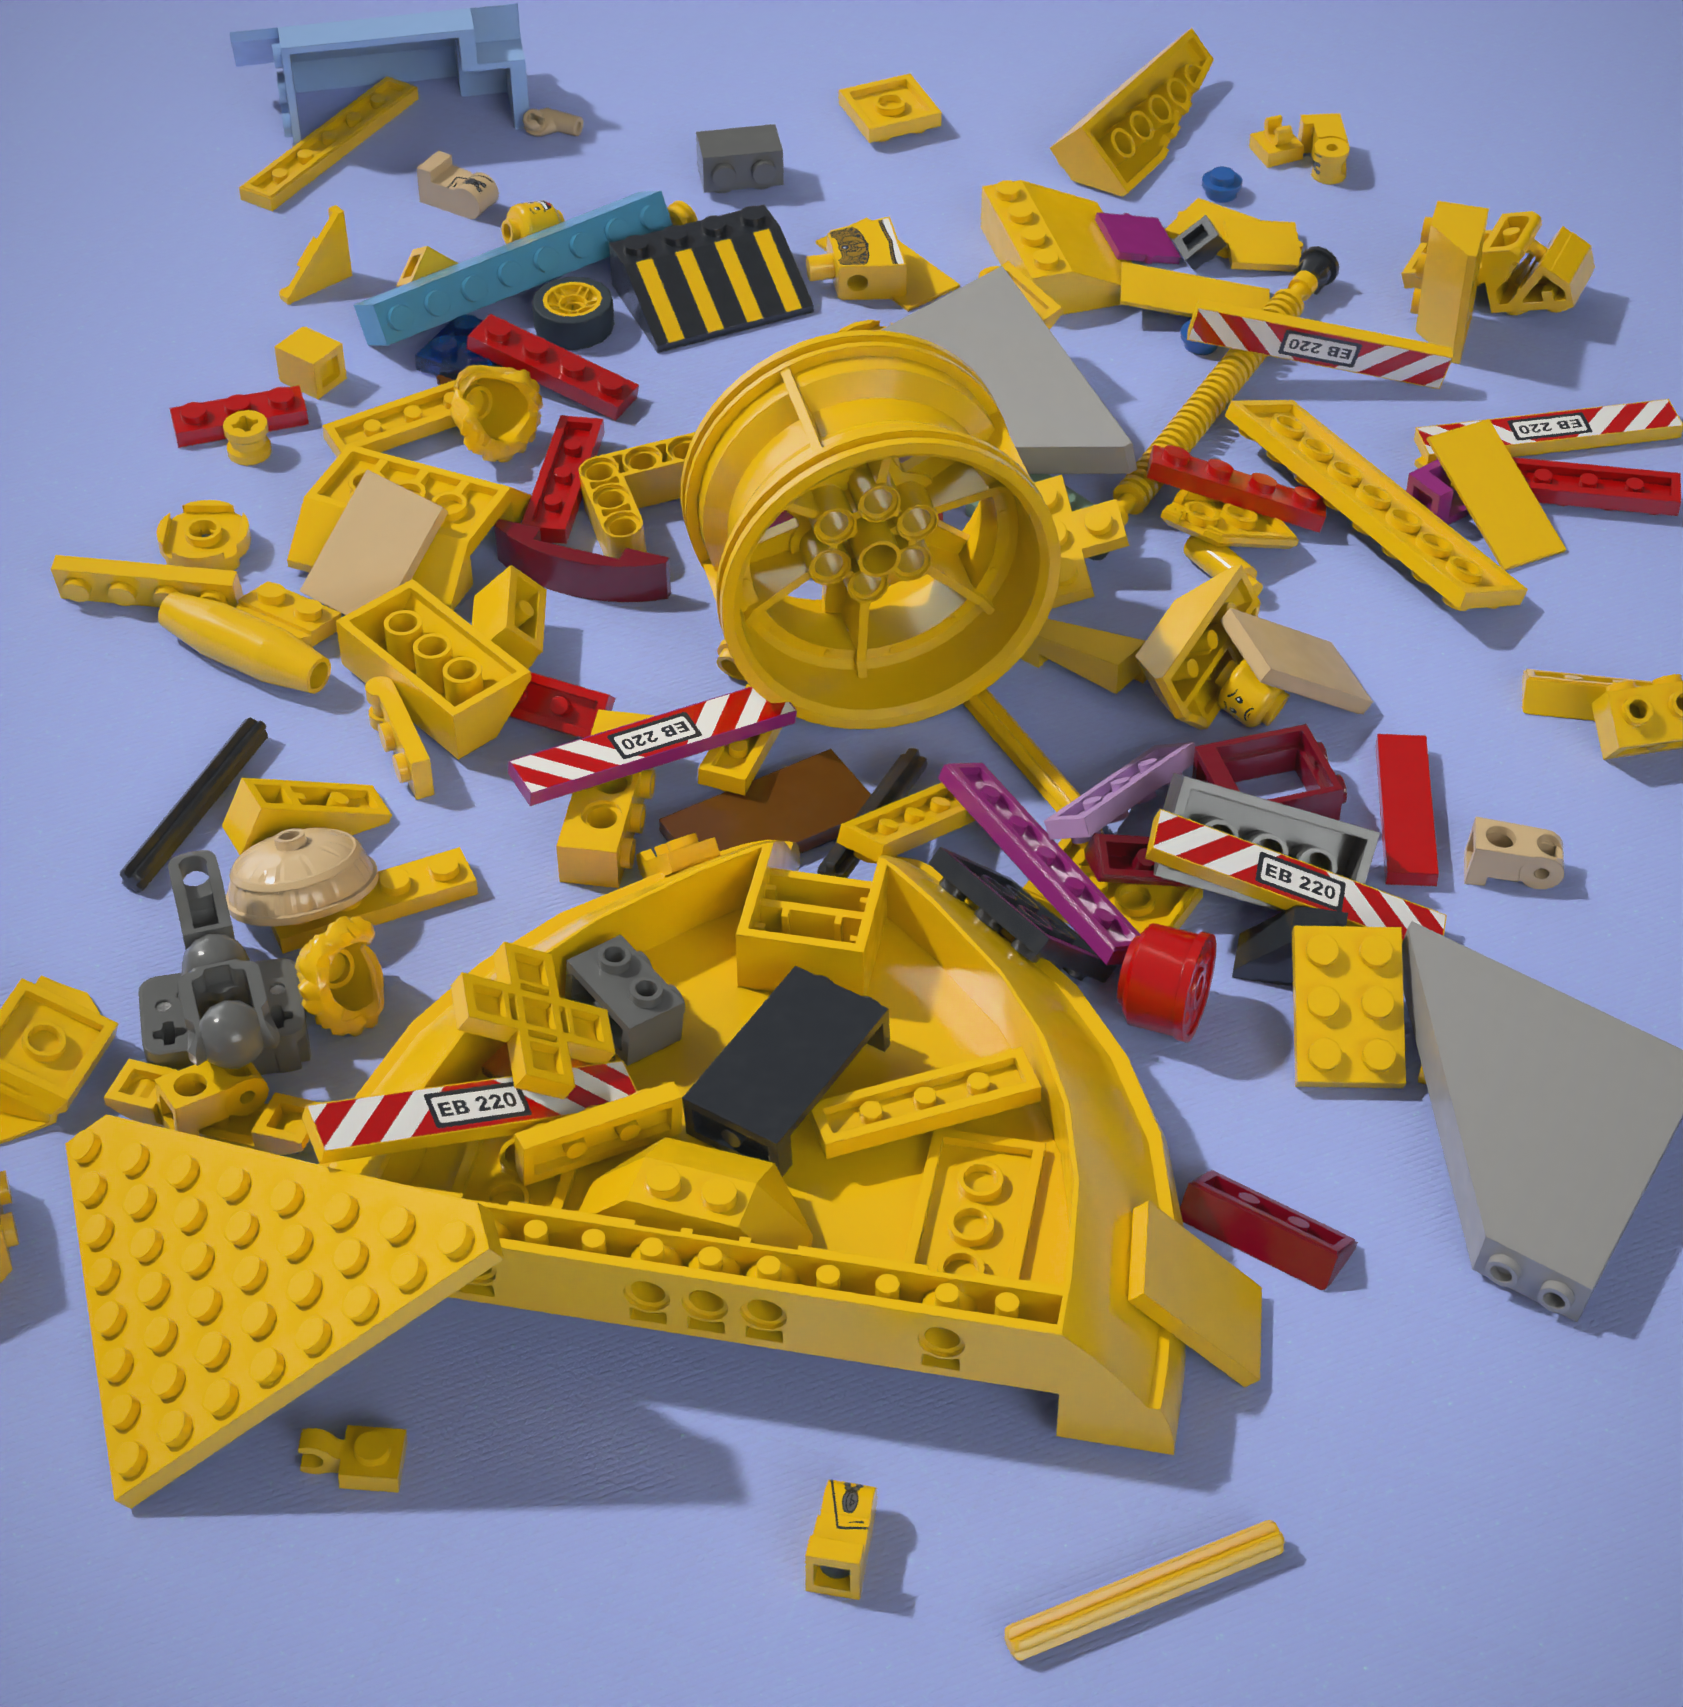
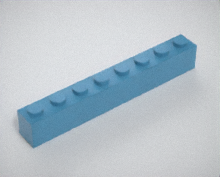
[354,191,672,346]

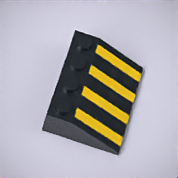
[609,204,814,353]

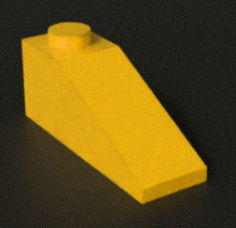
[222,778,392,855]

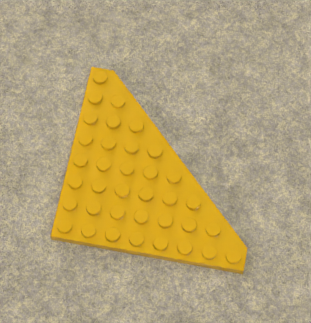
[65,1114,504,1509]

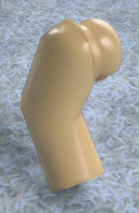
[522,108,583,137]

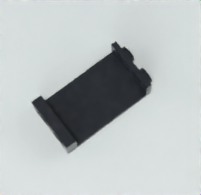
[682,966,890,1177]

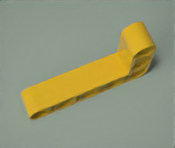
[579,432,695,559]

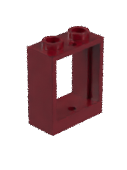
[1192,724,1347,820]

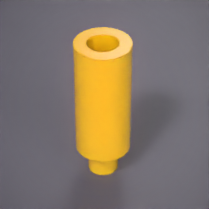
[1184,535,1263,596]

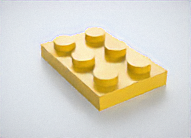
[1292,926,1406,1088]

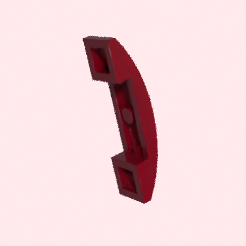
[494,519,671,602]

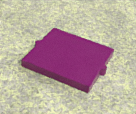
[1095,212,1181,264]

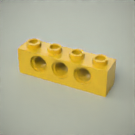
[556,710,661,888]

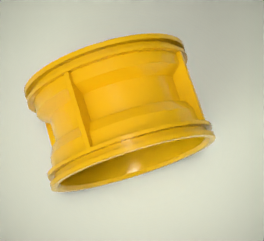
[680,330,1061,729]

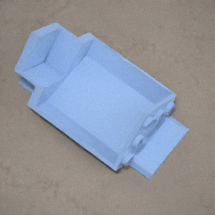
[229,3,529,146]

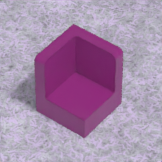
[1406,459,1470,525]

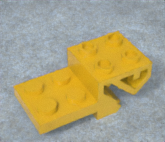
[1401,211,1595,315]

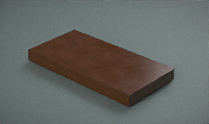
[659,749,871,854]

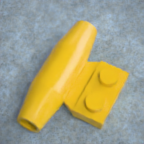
[158,581,341,694]

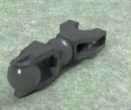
[168,850,280,1069]

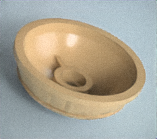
[226,828,379,926]

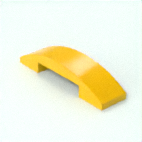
[103,1059,321,1155]

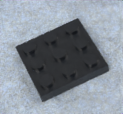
[928,847,1117,983]

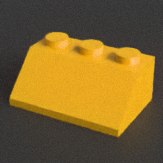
[1410,201,1489,364]

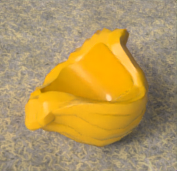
[450,365,543,462]
[295,915,384,1037]

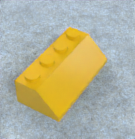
[336,579,531,760]

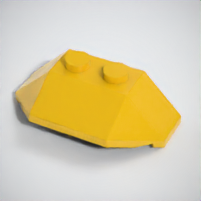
[1135,565,1261,730]
[579,1137,813,1250]

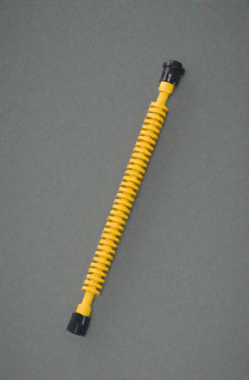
[1089,246,1340,561]

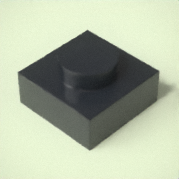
[1173,215,1227,271]

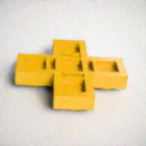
[1034,475,1129,609]
[451,941,616,1100]

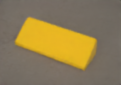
[1522,669,1653,721]

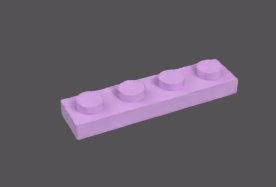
[1044,742,1195,844]

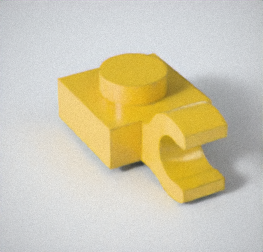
[298,1425,407,1493]

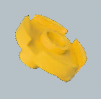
[156,500,251,571]

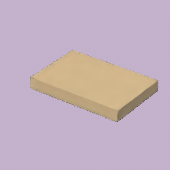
[300,469,448,616]
[1220,608,1373,714]

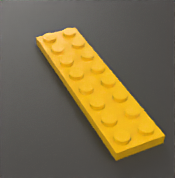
[1225,400,1528,611]

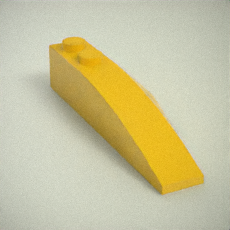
[1049,28,1214,197]

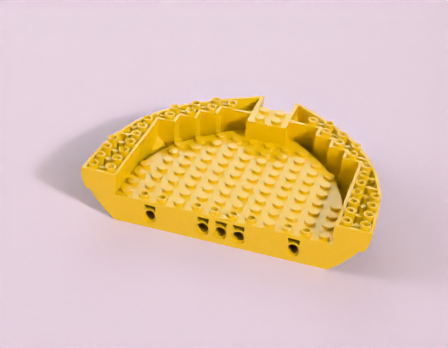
[318,840,1186,1455]

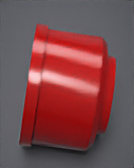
[1117,923,1217,1043]

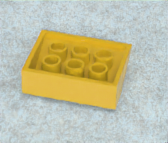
[981,180,1132,315]

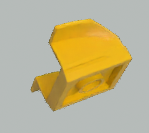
[0,975,119,1144]

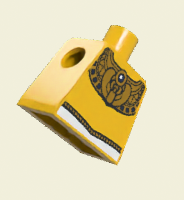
[806,217,907,300]

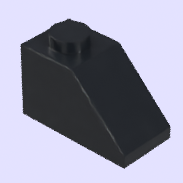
[1232,905,1348,987]

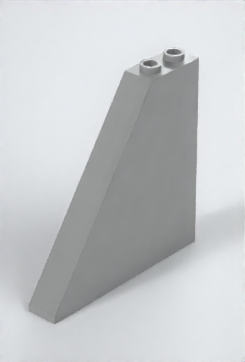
[882,266,1137,474]
[1402,921,1683,1322]

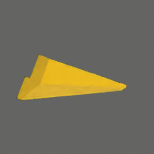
[1020,619,1147,694]

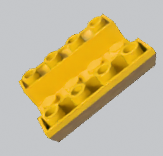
[287,444,531,611]

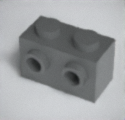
[696,124,784,193]
[565,935,685,1066]

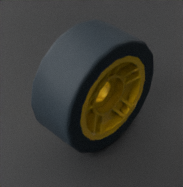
[532,277,614,350]

